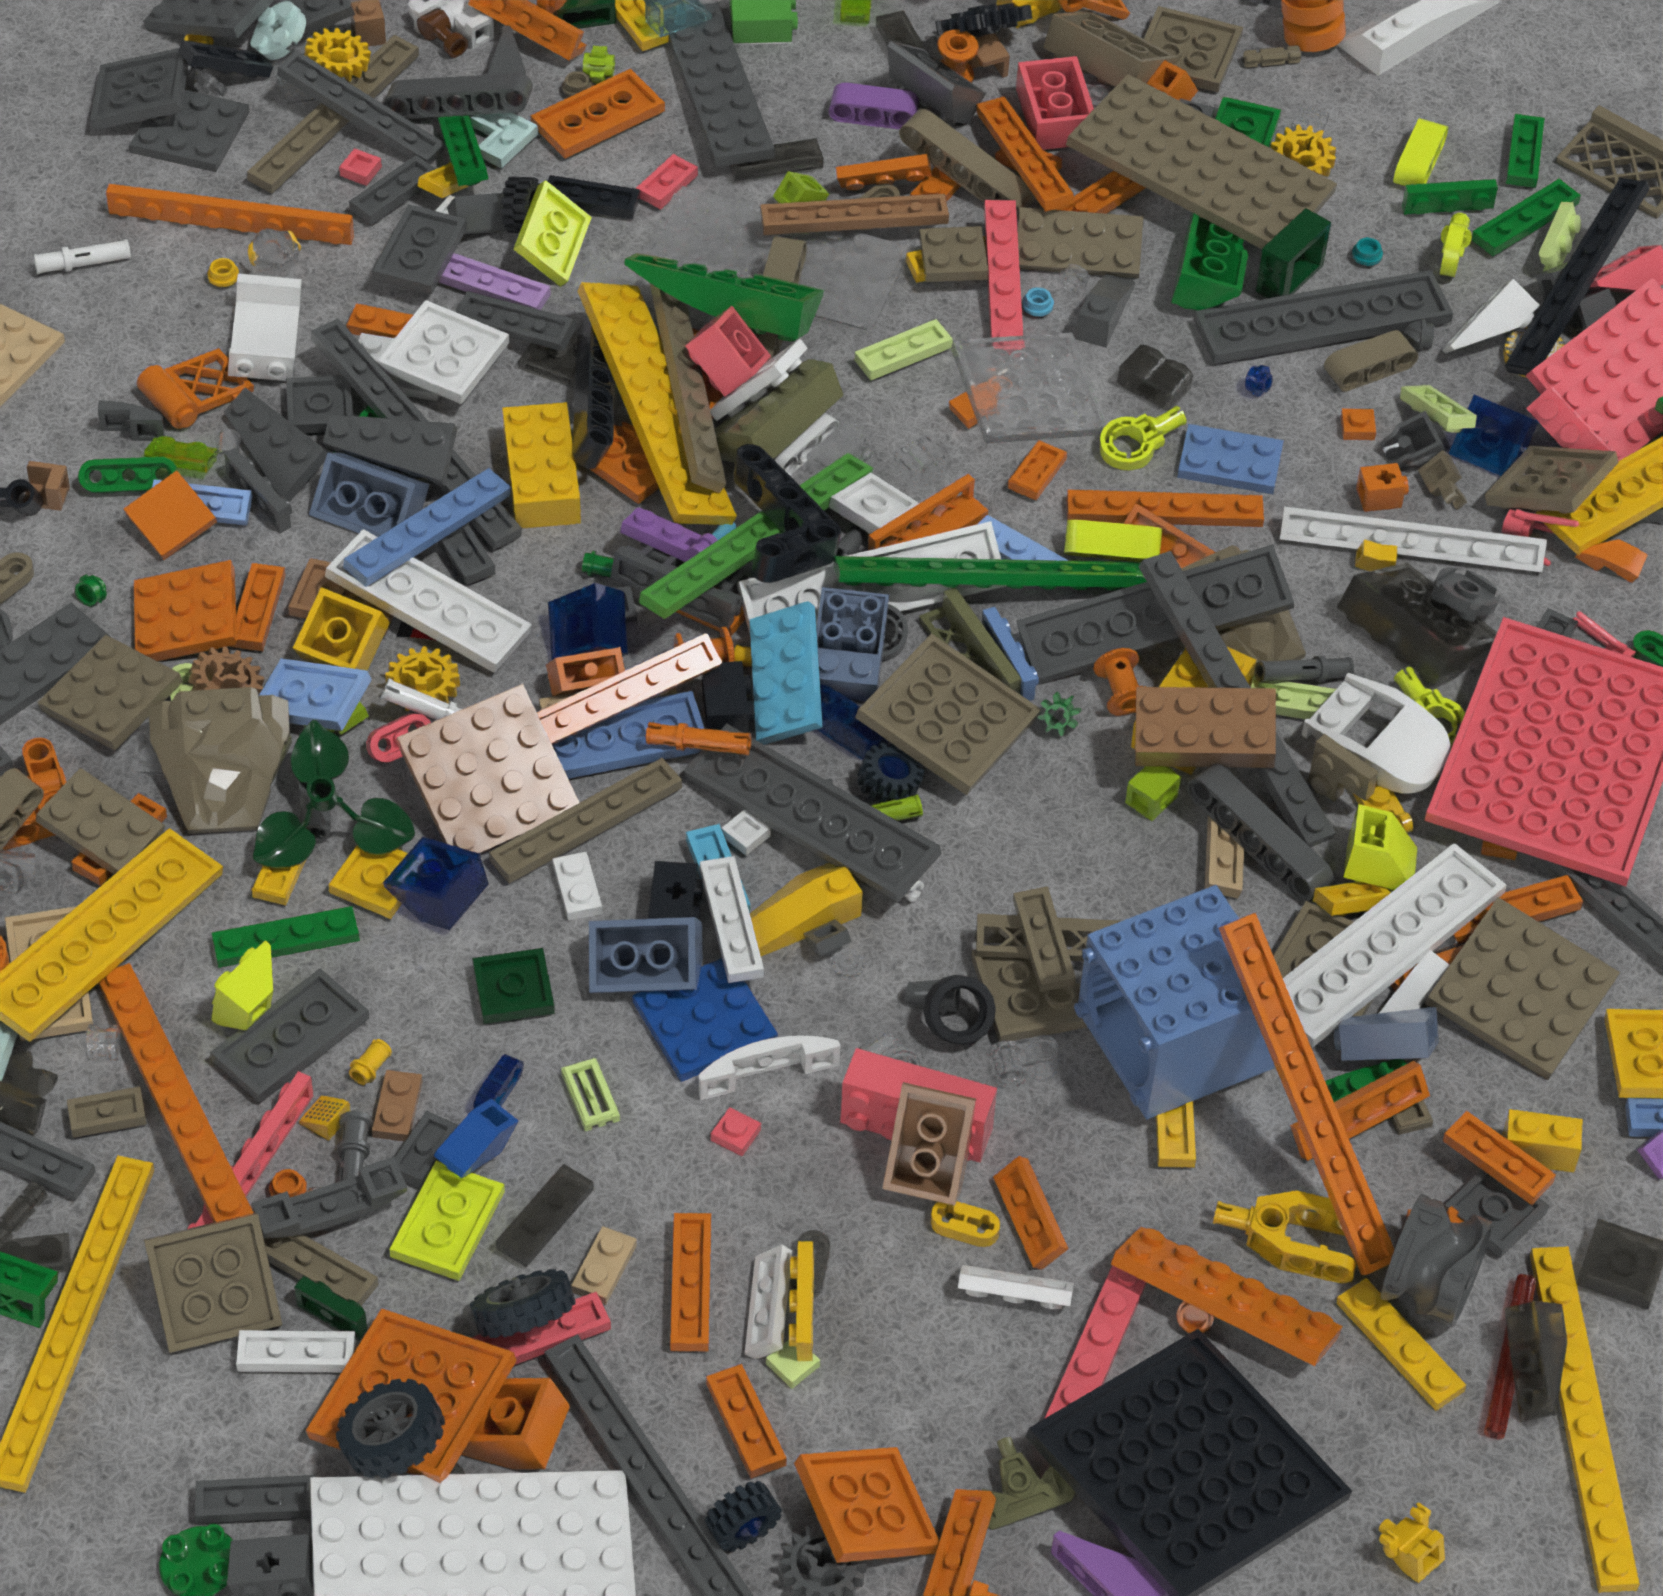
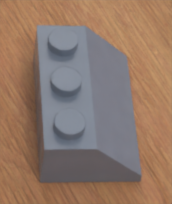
[309,452,430,537]
[589,917,703,993]

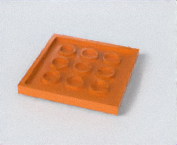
[306,1308,517,1483]

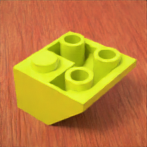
[211,941,273,1031]

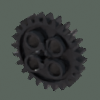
[935,3,1033,36]

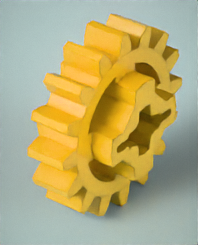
[304,28,371,81]
[1271,124,1336,177]
[385,646,460,711]

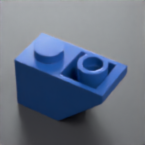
[434,1099,519,1178]

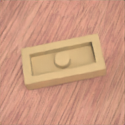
[571,1226,637,1305]

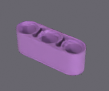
[829,83,919,129]

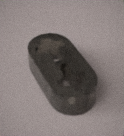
[790,1230,830,1298]

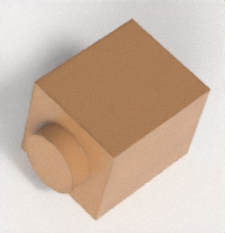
[350,0,386,47]

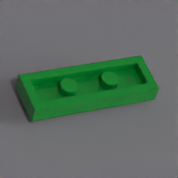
[1506,114,1545,188]
[1402,179,1498,215]

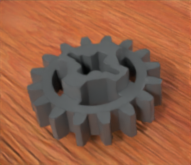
[780,1525,867,1596]

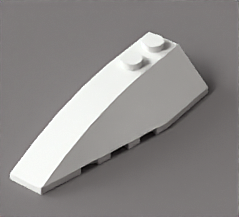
[1337,0,1501,76]

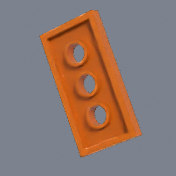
[530,68,665,159]

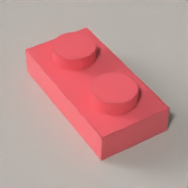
[636,154,698,210]

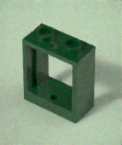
[1256,208,1331,298]

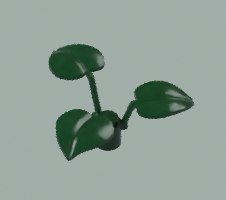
[253,720,415,869]

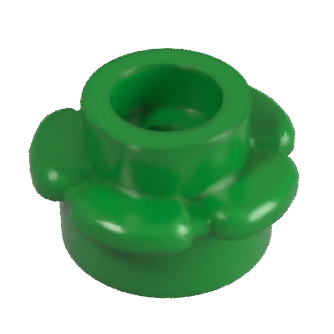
[75,574,107,606]

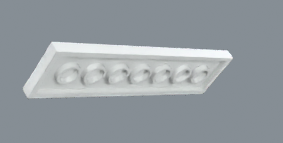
[736,521,1006,633]
[1283,843,1507,1048]

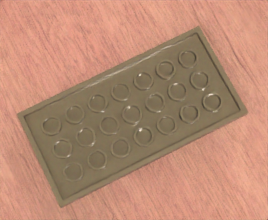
[1066,74,1337,249]

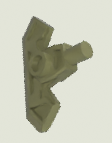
[982,1437,1076,1530]

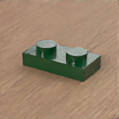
[294,1276,368,1341]

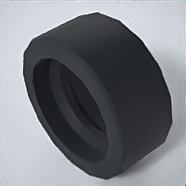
[923,975,996,1045]

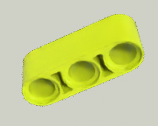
[1393,118,1448,186]
[1064,520,1162,562]

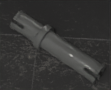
[1255,656,1354,682]

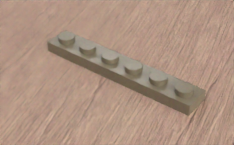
[489,758,682,884]

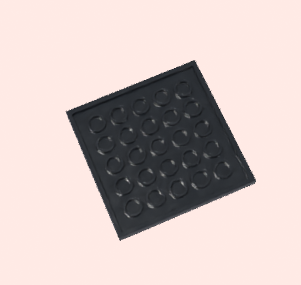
[1026,1329,1352,1596]

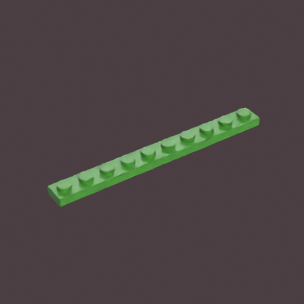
[639,453,873,619]

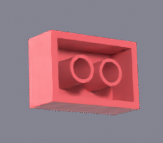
[1016,56,1094,150]

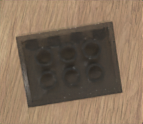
[1337,563,1497,685]

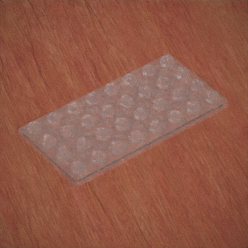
[635,186,911,338]

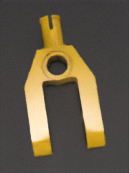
[1213,1190,1356,1284]

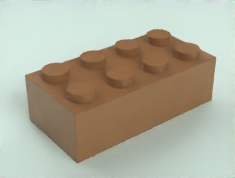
[1135,687,1276,768]

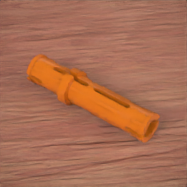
[646,722,752,755]

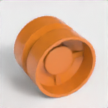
[1281,0,1346,52]

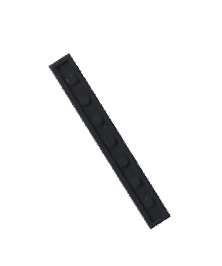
[1505,178,1650,376]

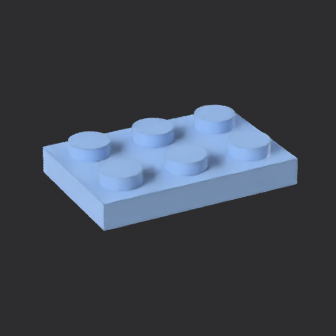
[259,658,372,731]

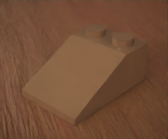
[882,1082,976,1205]

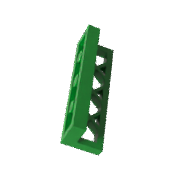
[0,1252,58,1328]

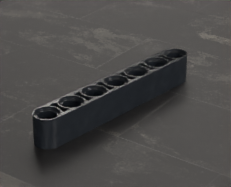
[572,316,615,469]

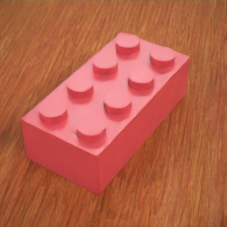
[840,1048,997,1163]

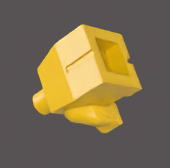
[1379,1502,1445,1583]

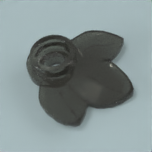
[0,1051,58,1114]

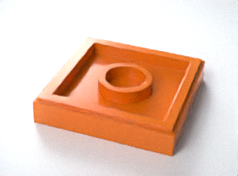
[123,470,217,560]

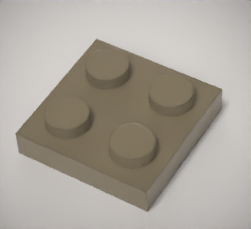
[919,226,988,282]

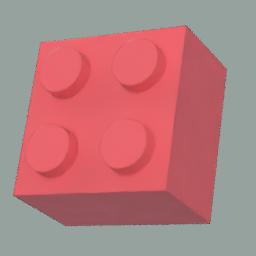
[685,306,771,397]

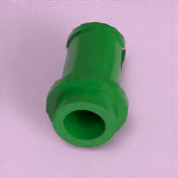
[582,550,614,577]

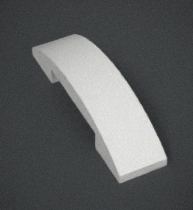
[699,1035,841,1100]

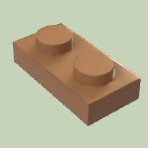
[372,1070,423,1142]

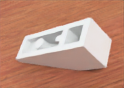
[1441,279,1539,353]

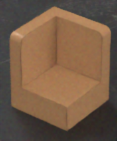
[967,33,1010,78]
[23,461,70,511]

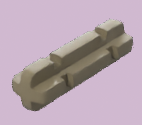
[1243,45,1301,68]

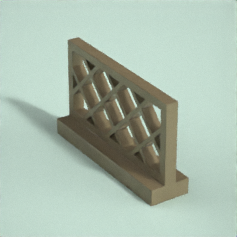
[1556,105,1663,219]

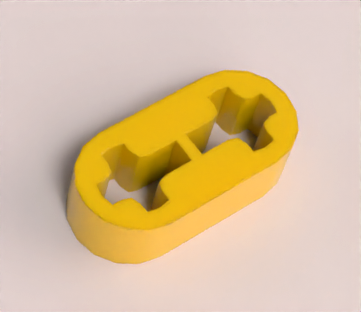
[930,1201,1000,1247]

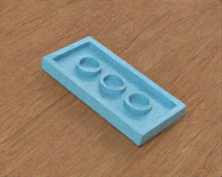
[749,601,823,745]

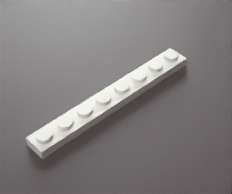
[1280,506,1547,572]

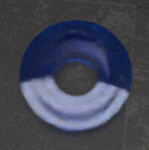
[1245,365,1273,397]

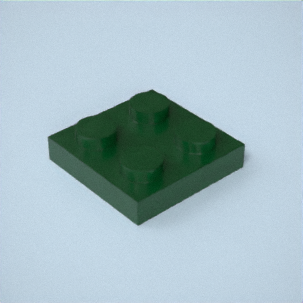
[472,948,555,1024]

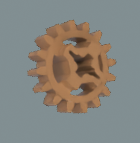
[188,647,264,696]

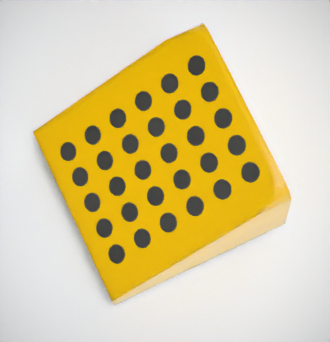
[299,1095,351,1141]

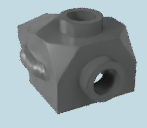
[1380,411,1446,470]

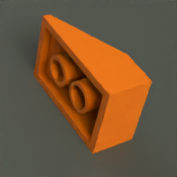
[461,1378,570,1469]

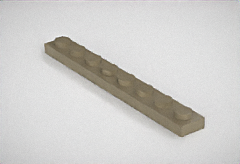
[247,35,419,193]

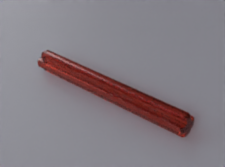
[1484,1273,1537,1440]

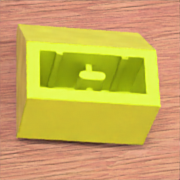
[1343,804,1417,891]

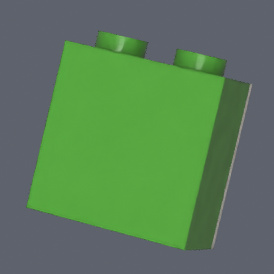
[729,0,798,45]

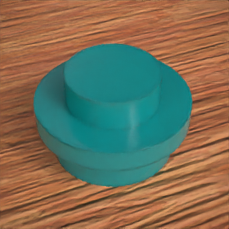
[1352,237,1383,266]

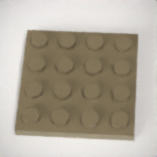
[855,633,1042,795]
[1425,897,1620,1080]

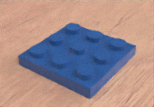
[632,958,778,1082]

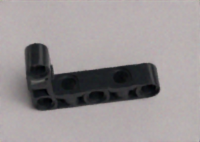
[733,444,841,583]

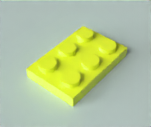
[513,180,592,286]
[389,1161,505,1281]

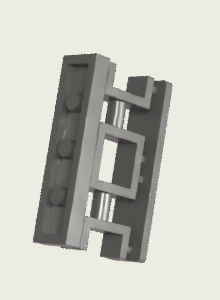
[610,542,754,629]

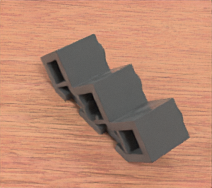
[1536,262,1616,336]

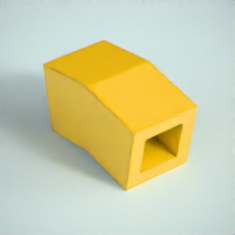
[1355,539,1397,574]

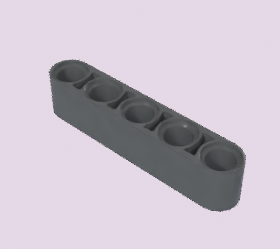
[383,73,533,119]
[1187,763,1334,902]

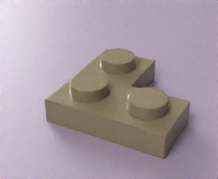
[1308,734,1378,802]

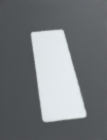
[1379,950,1450,1013]

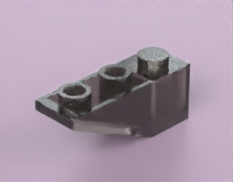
[1504,1301,1567,1422]

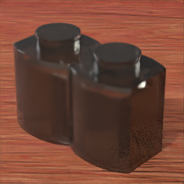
[1117,344,1193,411]

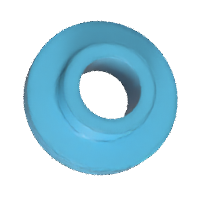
[1022,287,1054,316]

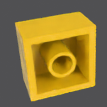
[293,587,390,671]

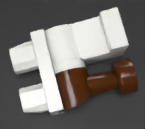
[408,0,494,58]

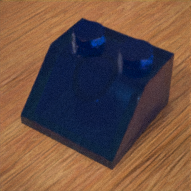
[1448,394,1539,476]
[548,583,628,661]
[383,837,489,931]

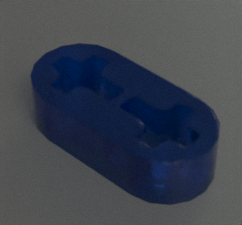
[473,1054,524,1109]

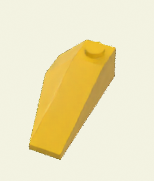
[750,863,863,956]

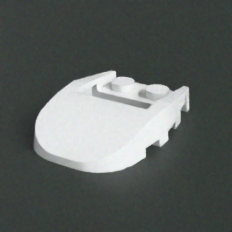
[1302,673,1450,794]

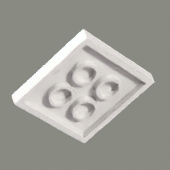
[377,300,509,404]

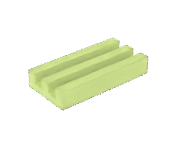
[561,1058,620,1131]

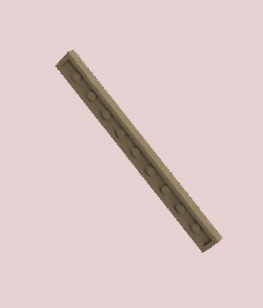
[650,283,726,493]

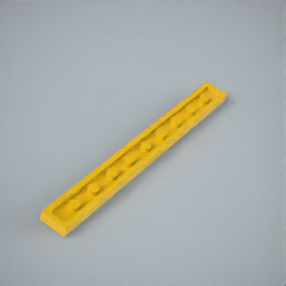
[0,1155,154,1493]
[1530,1246,1640,1593]

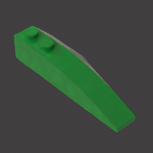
[1171,212,1248,311]
[624,253,824,342]

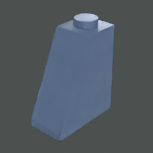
[1334,1007,1439,1061]

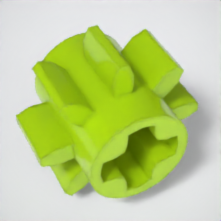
[583,45,615,84]

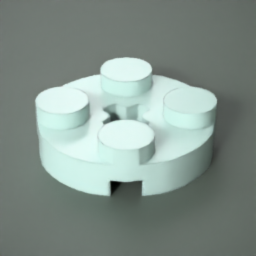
[250,1,306,60]

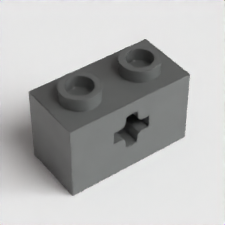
[227,1534,313,1596]

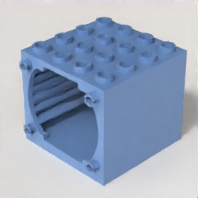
[1074,885,1274,1120]

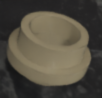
[562,71,592,97]

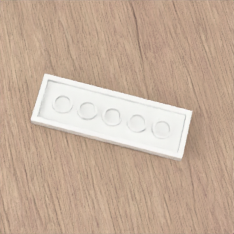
[325,529,532,673]

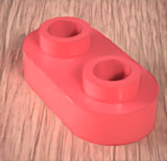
[366,713,431,762]

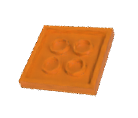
[134,560,237,661]
[794,1447,939,1563]

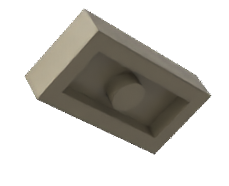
[67,1086,147,1138]

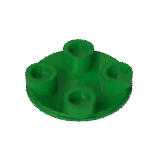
[159,1524,233,1596]

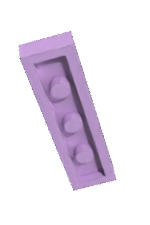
[439,253,551,310]

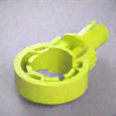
[1440,213,1472,277]
[1100,406,1187,471]
[1394,667,1465,751]

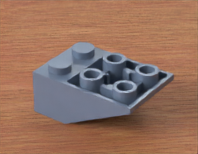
[816,587,889,701]

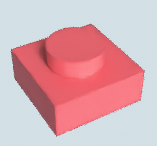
[339,148,382,186]
[711,1107,761,1156]

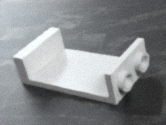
[228,274,302,381]

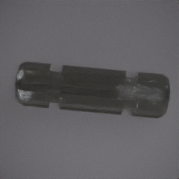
[0,1181,47,1246]

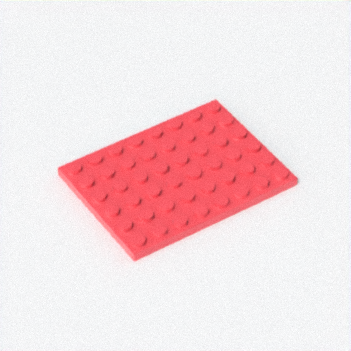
[1424,617,1663,886]

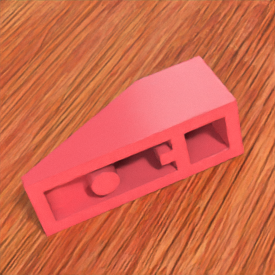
[1589,245,1663,293]

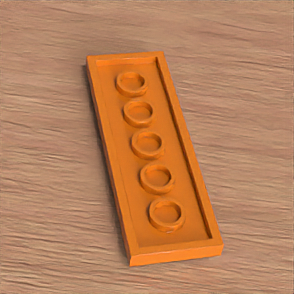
[1111,1226,1343,1366]

